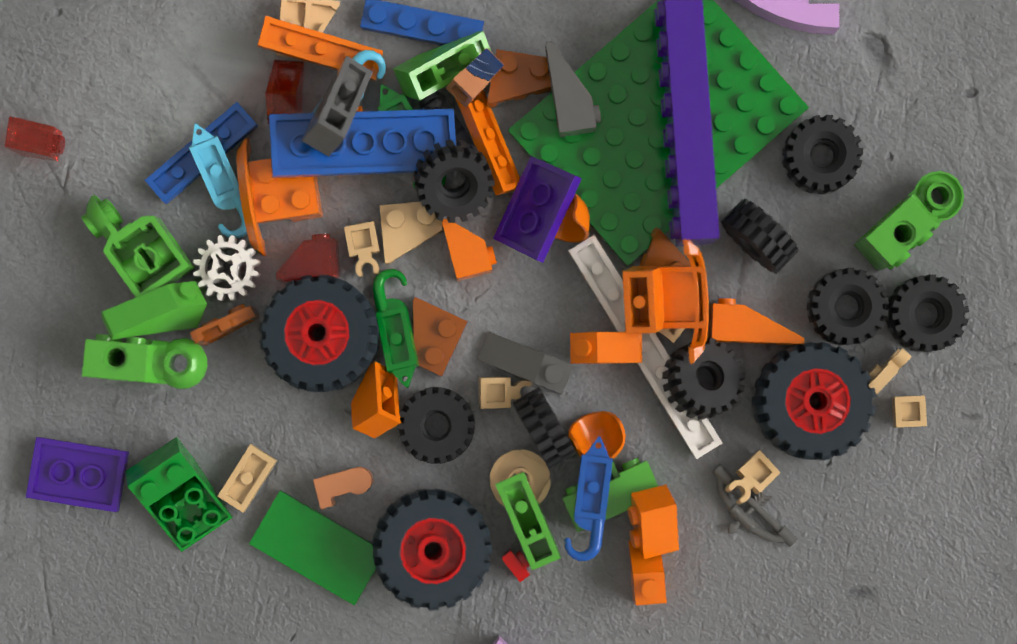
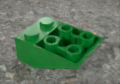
[126,437,232,552]

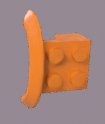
[236,138,323,256]
[622,239,709,364]

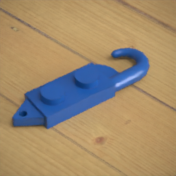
[565,436,613,561]

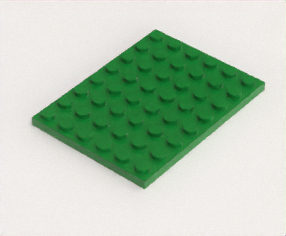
[508,0,809,267]

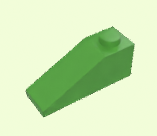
[393,31,491,100]
[101,281,207,339]
[495,472,561,570]

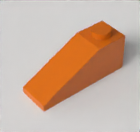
[708,298,804,345]

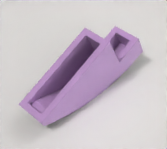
[734,0,840,35]

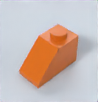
[442,218,497,281]
[570,332,642,364]
[351,361,400,439]
[628,540,667,606]

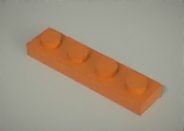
[257,16,383,81]
[455,89,520,196]

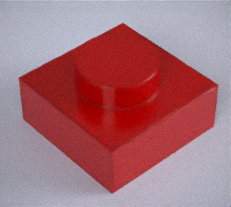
[501,548,530,583]

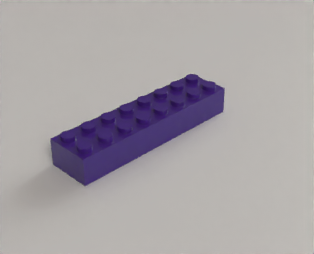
[654,0,720,246]

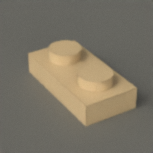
[217,444,278,513]

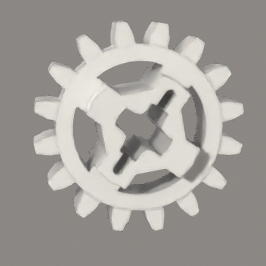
[193,235,261,301]

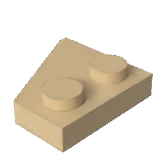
[276,0,340,58]
[379,202,443,264]

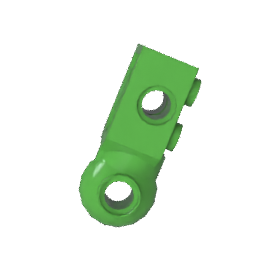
[853,171,964,271]
[81,194,195,297]
[82,334,208,389]

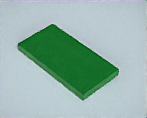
[249,490,376,606]

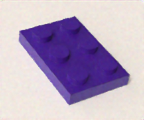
[493,156,582,263]
[25,437,129,512]

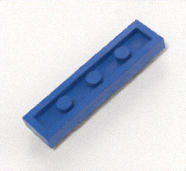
[360,0,484,45]
[145,102,258,204]

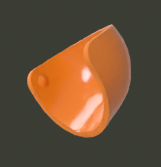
[555,194,590,243]
[568,411,626,459]

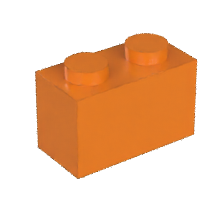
[628,485,679,559]

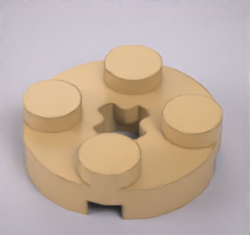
[490,449,551,507]

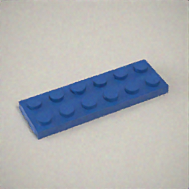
[269,109,456,178]

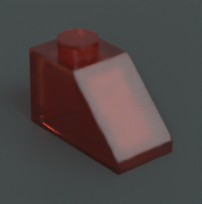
[265,60,304,124]
[4,116,65,161]
[276,234,340,282]

